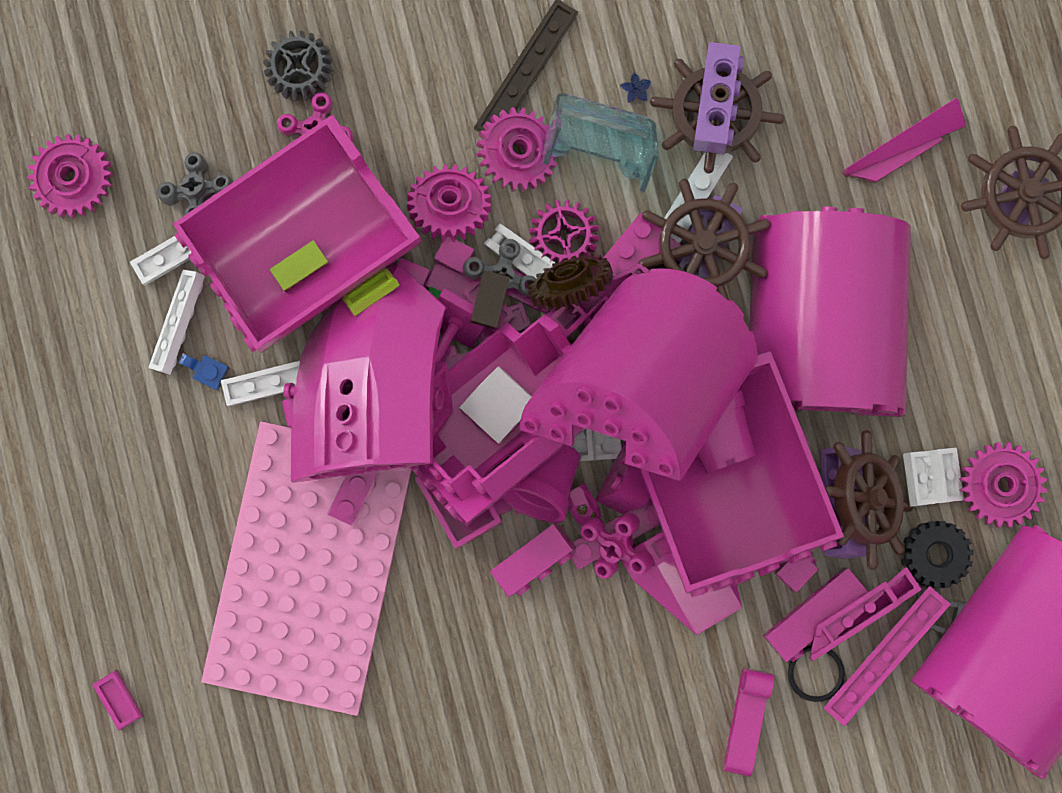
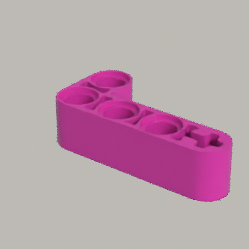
[723,667,774,777]

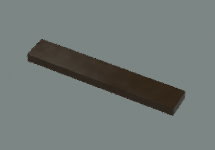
[474,0,578,133]

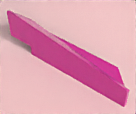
[843,98,966,183]
[809,567,922,661]

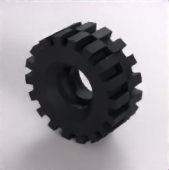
[901,521,974,588]

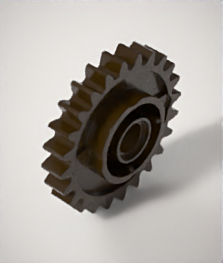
[528,254,613,311]

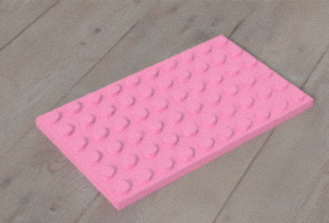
[201,421,412,716]

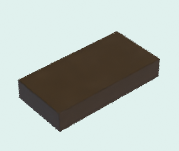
[470,270,510,330]

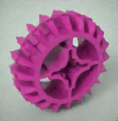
[529,199,599,263]

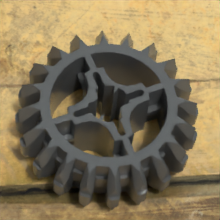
[263,30,334,101]

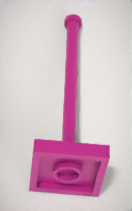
[435,289,484,363]
[283,362,453,436]

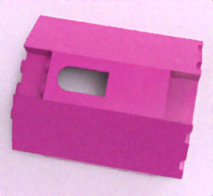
[410,314,586,526]

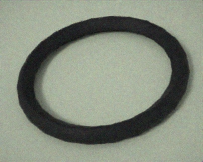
[788,645,845,702]

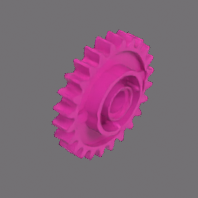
[476,107,560,192]
[27,134,114,218]
[407,164,491,242]
[959,442,1047,527]

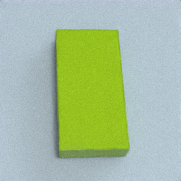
[269,240,329,292]
[342,267,400,316]

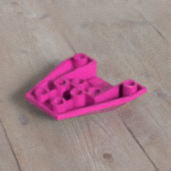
[620,531,742,635]

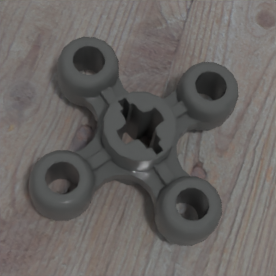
[157,152,233,215]
[462,239,536,308]

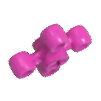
[277,92,354,143]
[581,512,653,579]

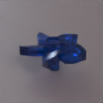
[620,72,651,103]

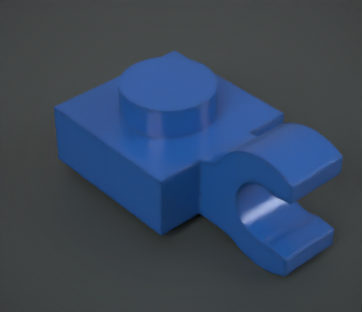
[178,354,229,391]

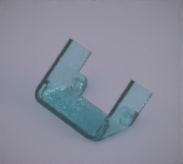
[543,93,659,192]

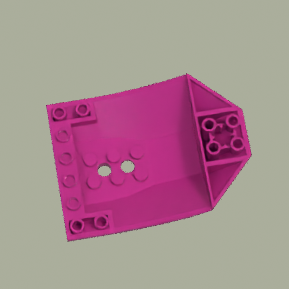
[291,265,448,483]

